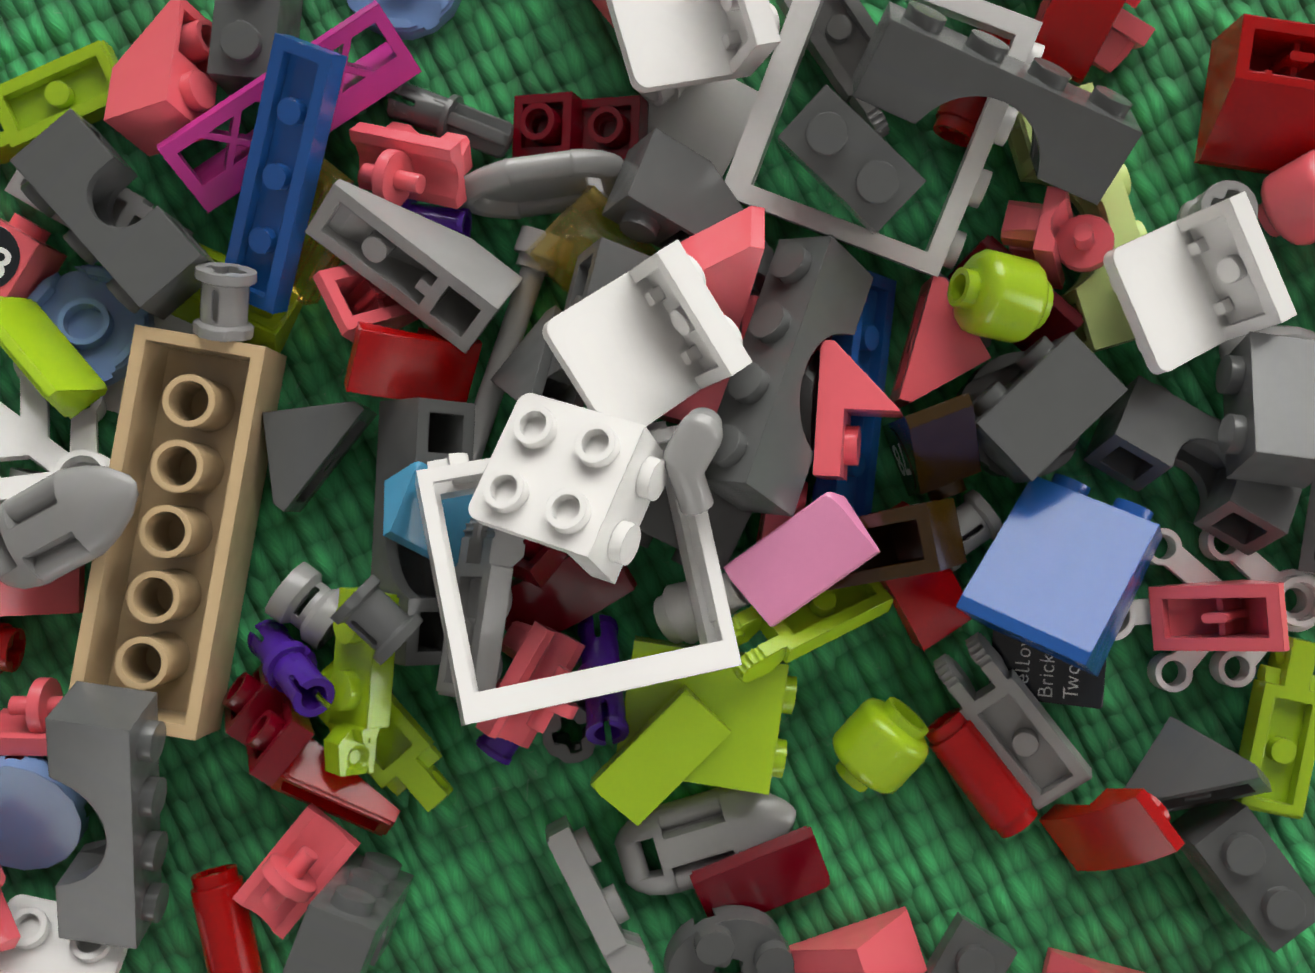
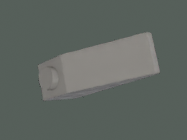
[305,179,523,354]

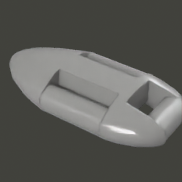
[458,149,624,219]
[0,465,139,589]
[614,787,796,896]

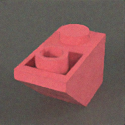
[103,0,217,157]

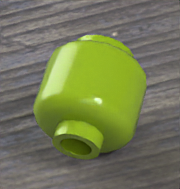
[947,249,1054,343]
[832,696,929,794]

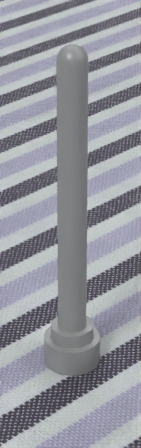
[473,225,570,461]

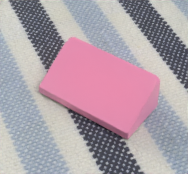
[724,492,881,627]

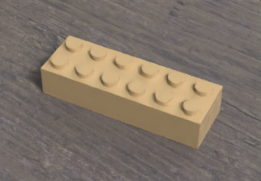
[68,324,287,741]

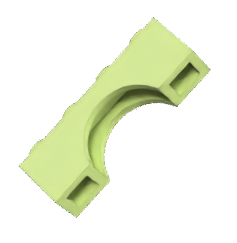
[1007,82,1148,353]

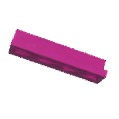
[156,0,422,213]

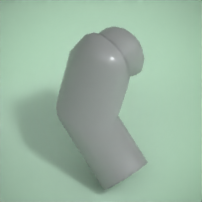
[663,407,723,515]

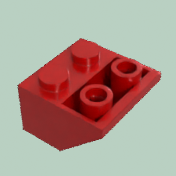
[1194,13,1315,175]

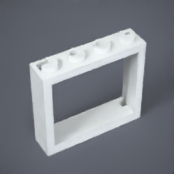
[725,0,1045,277]
[415,421,742,726]

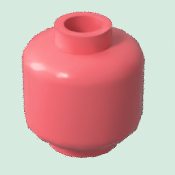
[1258,149,1315,246]

